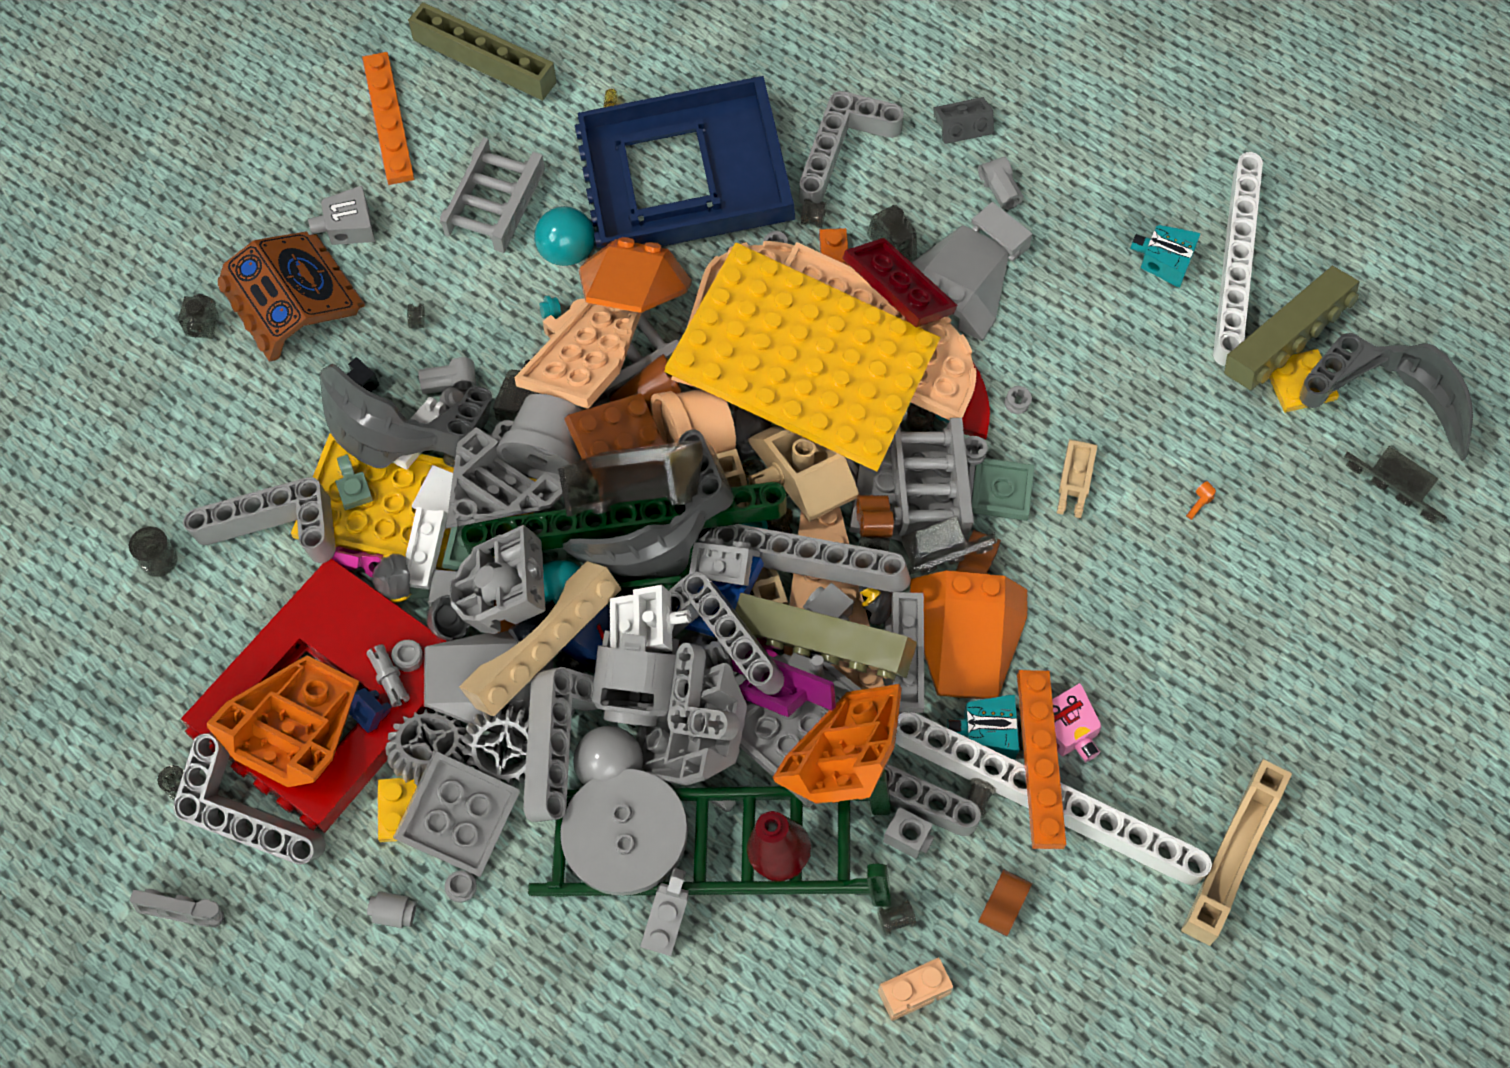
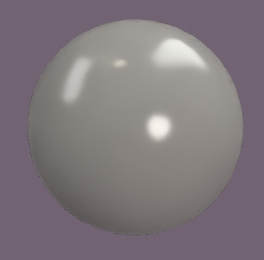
[573,726,643,786]

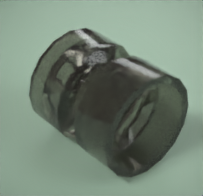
[128,526,178,578]

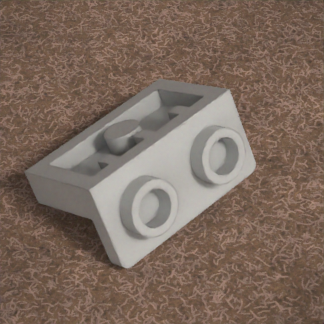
[689,537,760,586]

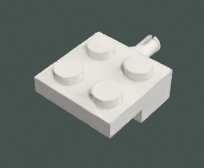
[610,585,691,653]

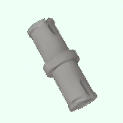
[366,645,410,707]

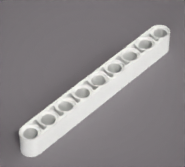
[1213,152,1263,366]

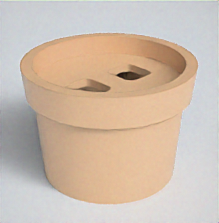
[650,389,736,477]

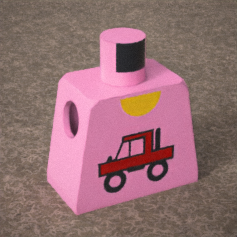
[1052,683,1101,762]

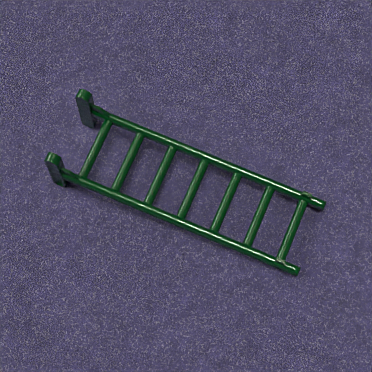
[528,769,892,907]

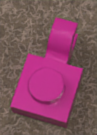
[331,546,383,578]

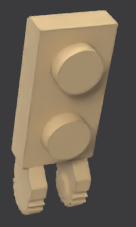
[1056,439,1097,518]

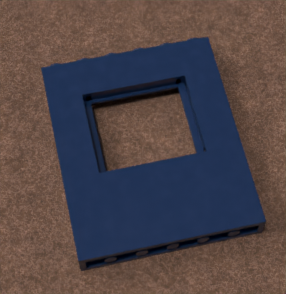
[574,76,796,249]

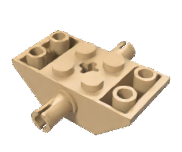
[748,425,859,522]

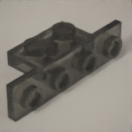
[1344,446,1447,524]
[892,515,997,575]

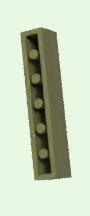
[408,2,557,101]
[1224,265,1360,391]
[733,593,917,681]

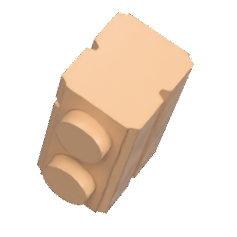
[878,957,953,1021]

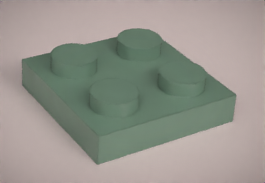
[971,458,1034,521]

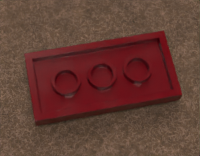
[842,238,958,328]

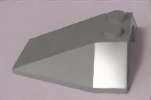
[911,225,1009,341]
[424,631,553,742]
[636,663,747,785]

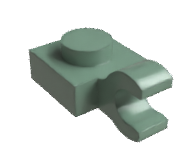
[335,454,373,510]

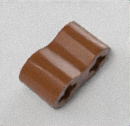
[856,495,894,537]
[956,529,1001,574]
[978,869,1033,937]

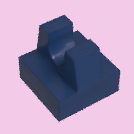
[349,688,392,733]

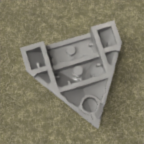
[446,427,568,529]

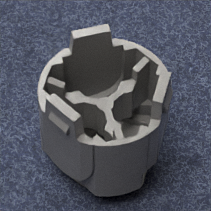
[591,630,679,726]

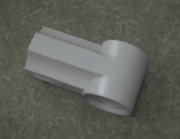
[978,156,1024,210]
[418,357,477,394]

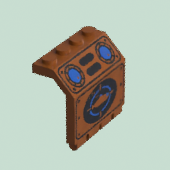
[218,231,365,362]

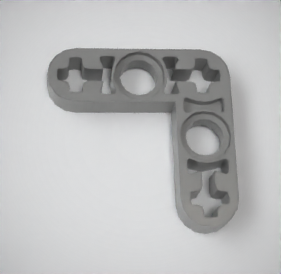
[668,643,739,741]

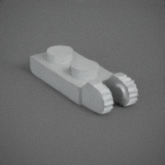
[130,889,224,928]

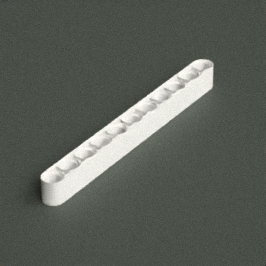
[895,712,1212,885]

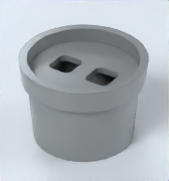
[496,394,583,486]

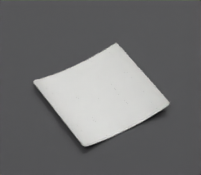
[412,465,453,513]

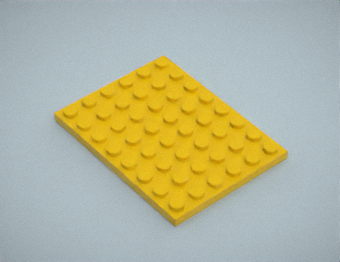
[664,242,941,472]

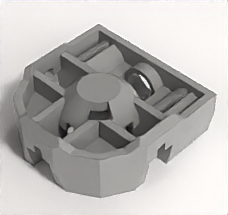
[450,525,545,634]

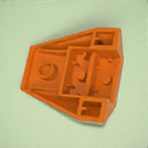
[579,237,692,313]
[910,570,1027,699]
[207,655,359,787]
[773,684,902,804]

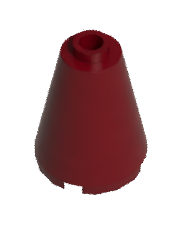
[747,811,811,881]

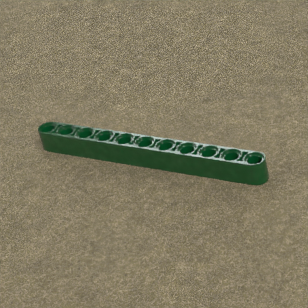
[461,482,787,557]

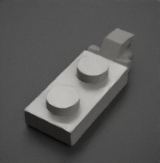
[640,868,689,956]

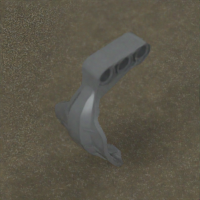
[1300,333,1473,461]
[320,364,492,468]
[563,430,734,582]

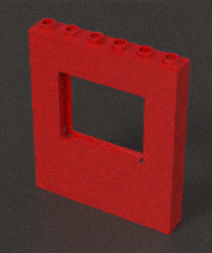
[181,559,447,833]

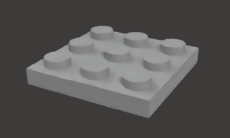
[393,751,520,877]

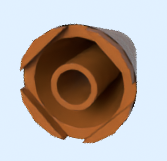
[609,354,682,413]

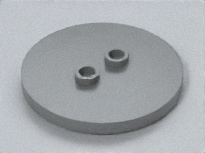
[561,769,688,896]

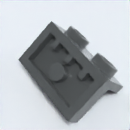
[933,97,994,144]

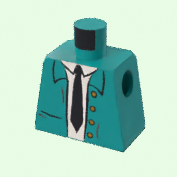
[1130,225,1201,288]
[947,695,1019,760]

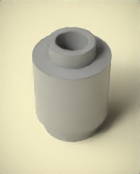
[367,891,417,929]

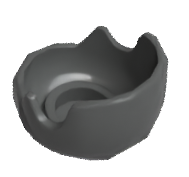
[427,595,470,641]

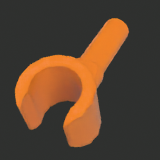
[1186,481,1216,520]

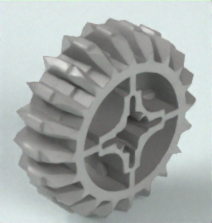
[462,703,529,786]
[385,708,469,786]

